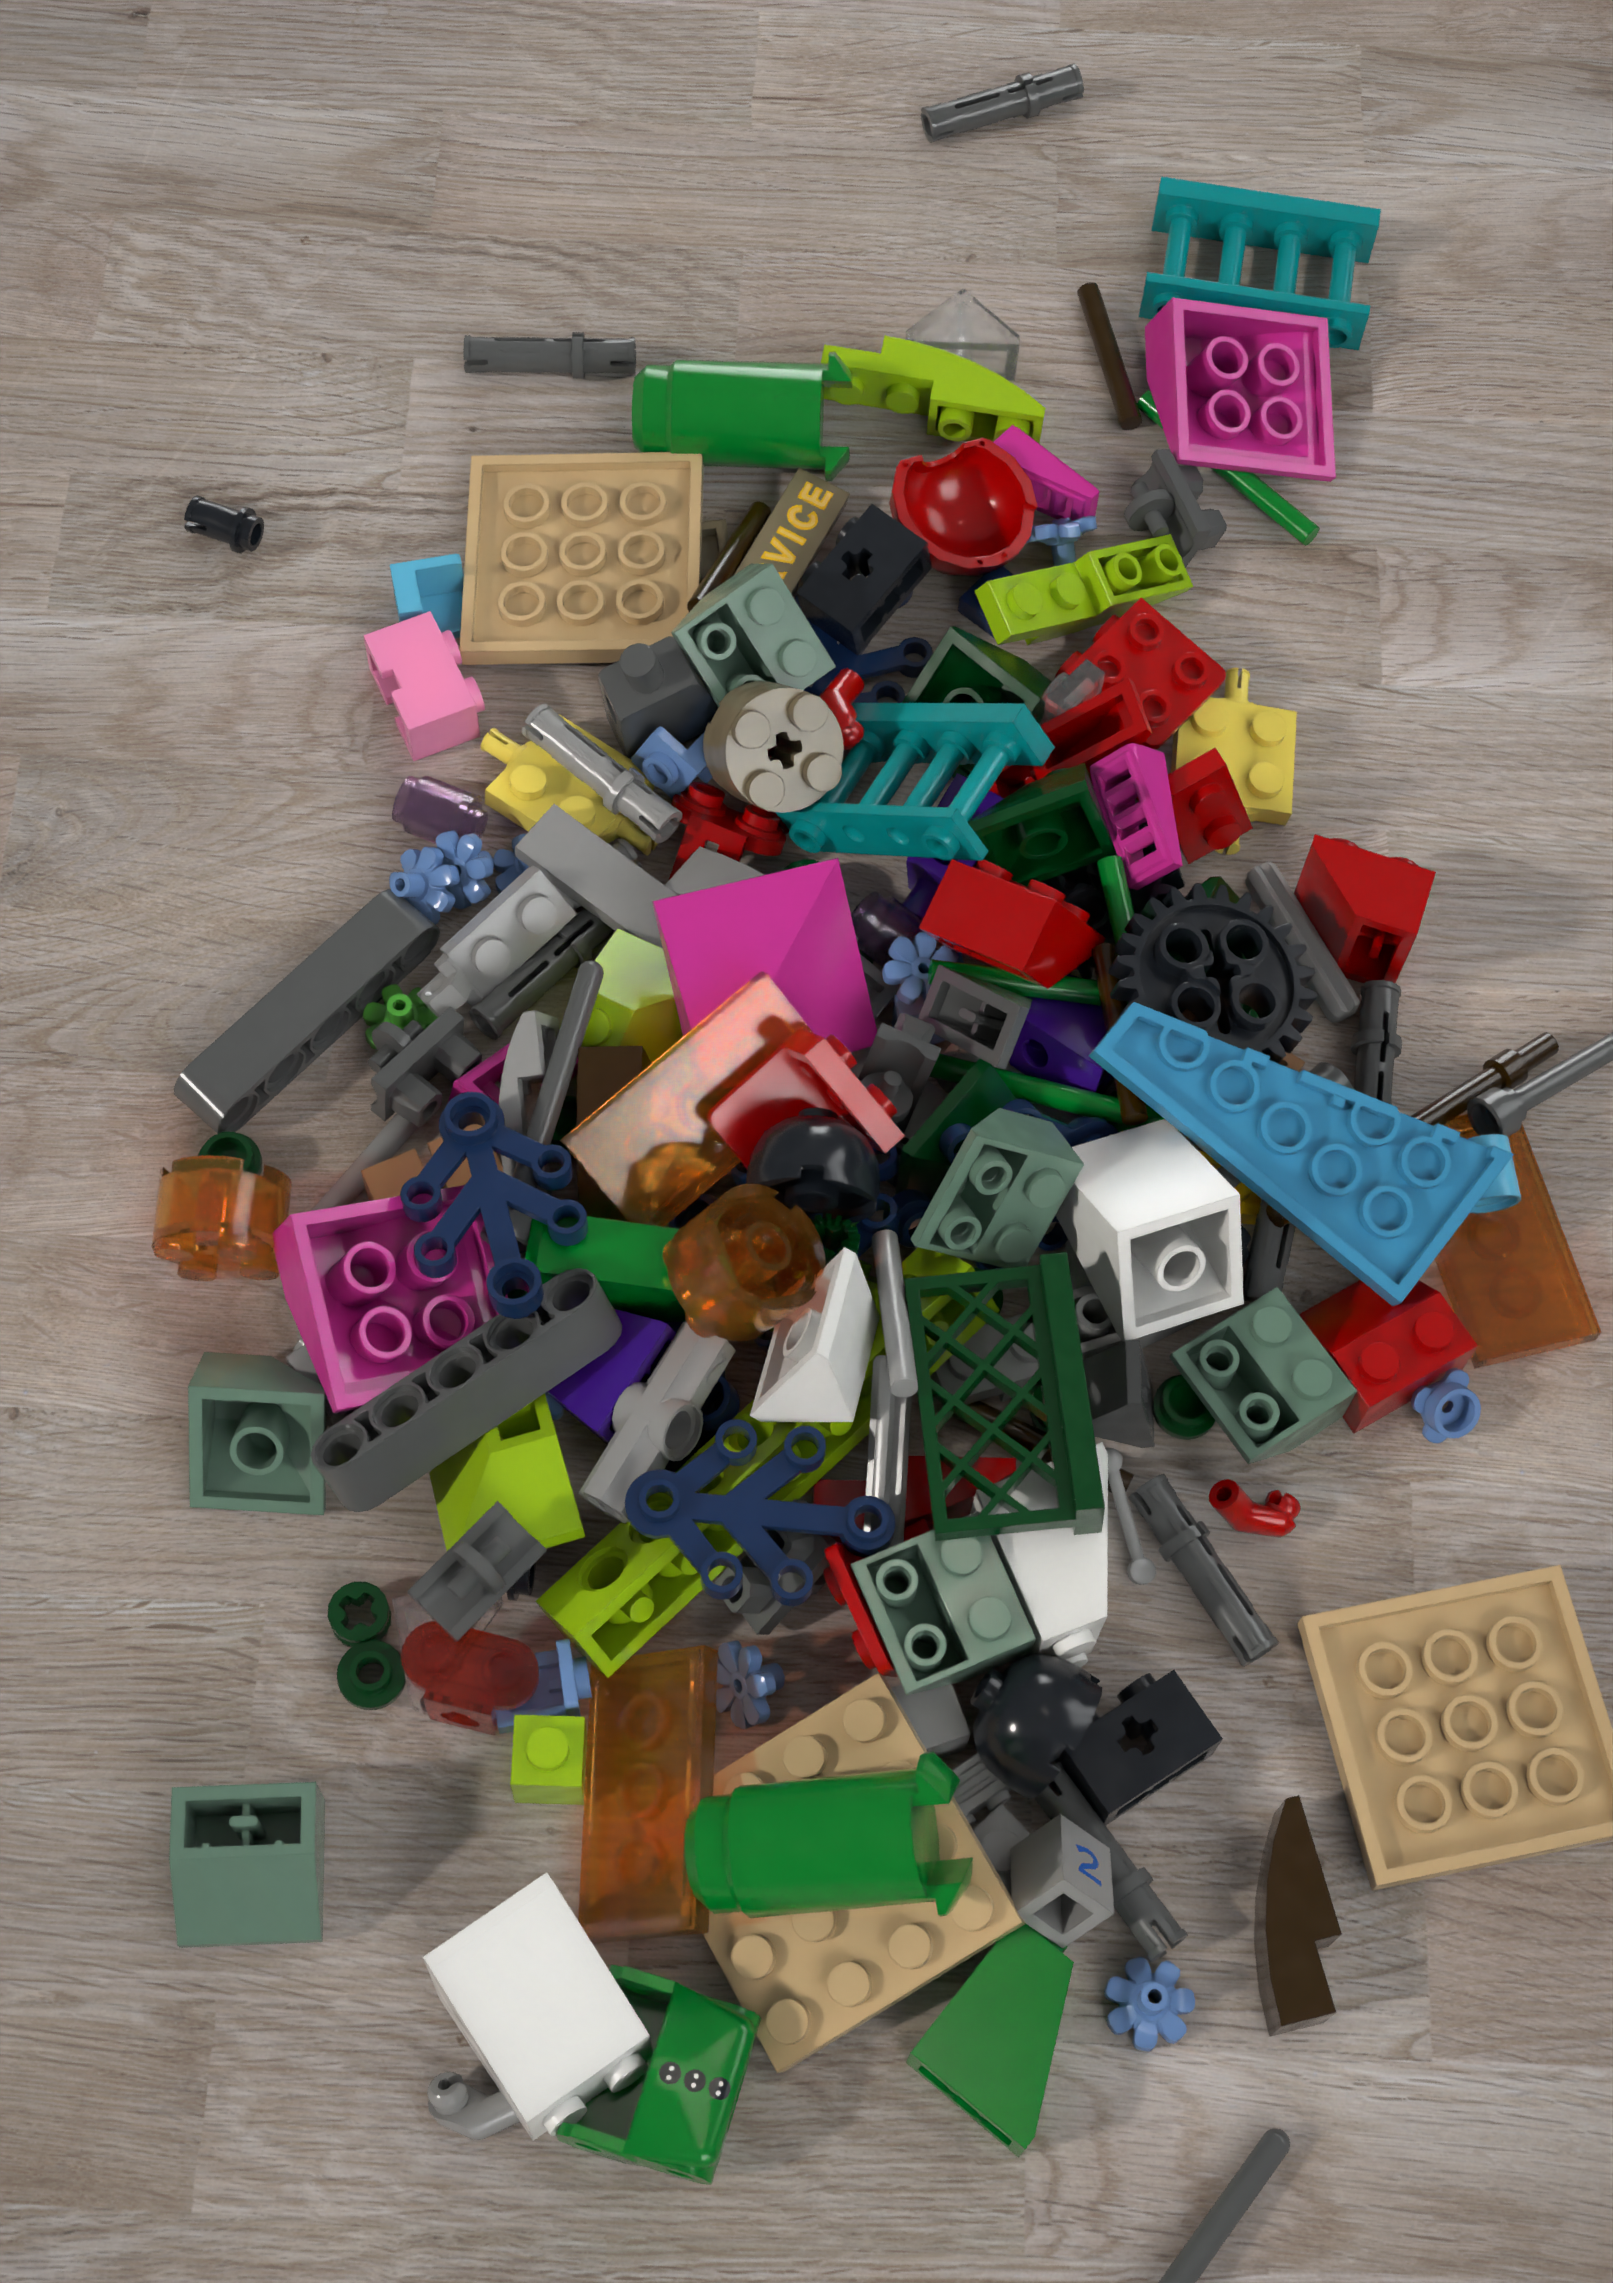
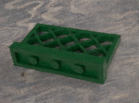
[904,1252,1105,1541]

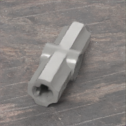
[578,1320,736,1524]

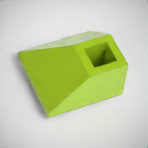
[429,1393,586,1551]

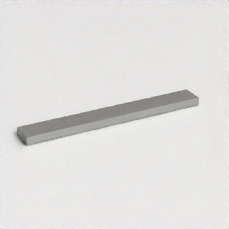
[515,804,948,1145]

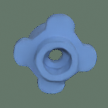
[1411,1368,1481,1443]

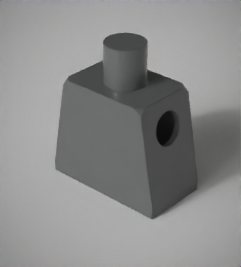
[598,636,719,759]

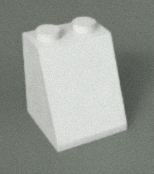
[1056,1119,1244,1342]
[970,1442,1108,1667]
[423,1872,653,2141]

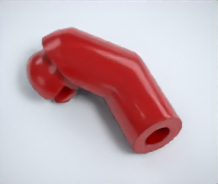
[819,668,864,750]
[1209,1479,1301,1538]

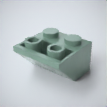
[671,564,836,707]
[911,1108,1084,1268]
[1169,1287,1357,1464]
[851,1511,1036,1696]
[169,1782,325,1948]

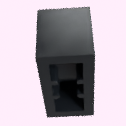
[797,504,932,656]
[1054,1670,1223,1826]

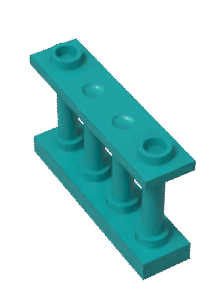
[1139,176,1381,350]
[775,703,1055,861]

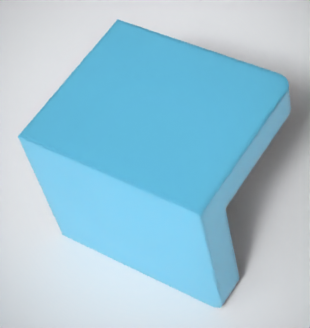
[389,554,464,638]

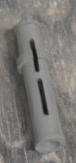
[522,704,682,844]

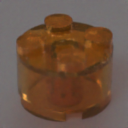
[151,1156,292,1281]
[663,1184,826,1341]

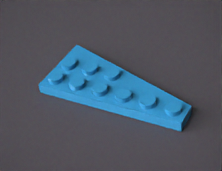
[1089,1002,1514,1306]

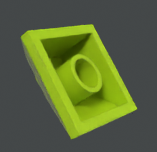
[559,928,692,1094]

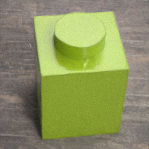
[510,1715,588,1805]

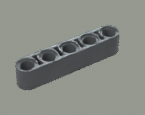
[174,889,440,1134]
[311,1268,622,1512]

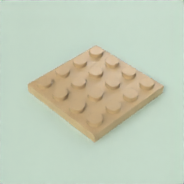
[459,452,704,665]
[1297,1565,1613,1891]
[642,1673,1026,2073]

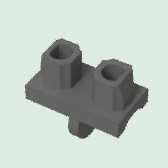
[1124,449,1227,568]
[368,1007,482,1127]
[858,1013,942,1133]
[714,1499,837,1635]
[407,1501,547,1642]

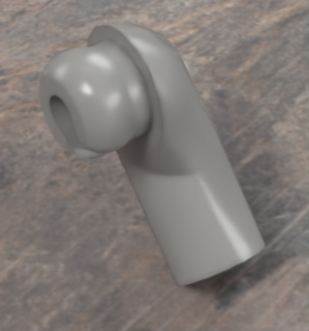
[427,2072,520,2140]

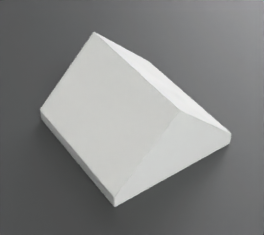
[750,1247,880,1422]

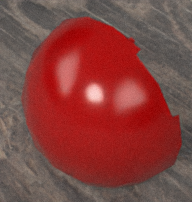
[889,438,1038,576]

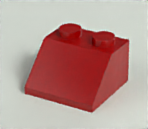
[1299,1280,1478,1433]

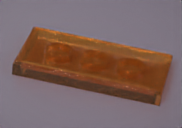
[560,971,813,1227]
[1435,1114,1601,1369]
[578,1645,718,1944]

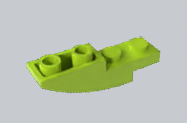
[821,335,1045,444]
[975,534,1194,645]

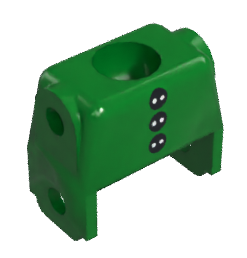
[556,1965,761,2185]

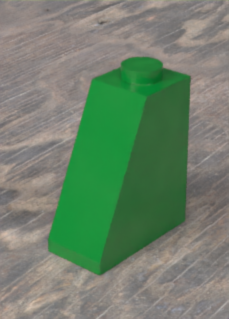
[525,1216,733,1322]
[906,1924,1074,2158]

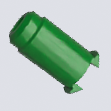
[632,352,852,481]
[684,1751,973,1918]

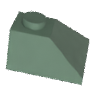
[188,1352,326,1515]

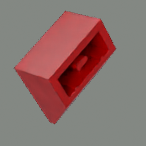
[1294,834,1436,984]
[919,859,1106,989]

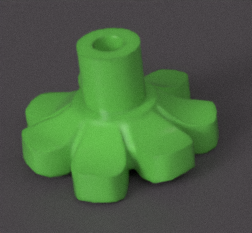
[363,984,438,1049]

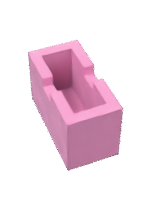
[363,611,485,762]

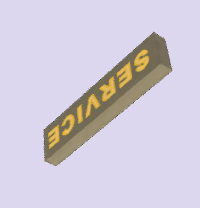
[734,468,850,596]

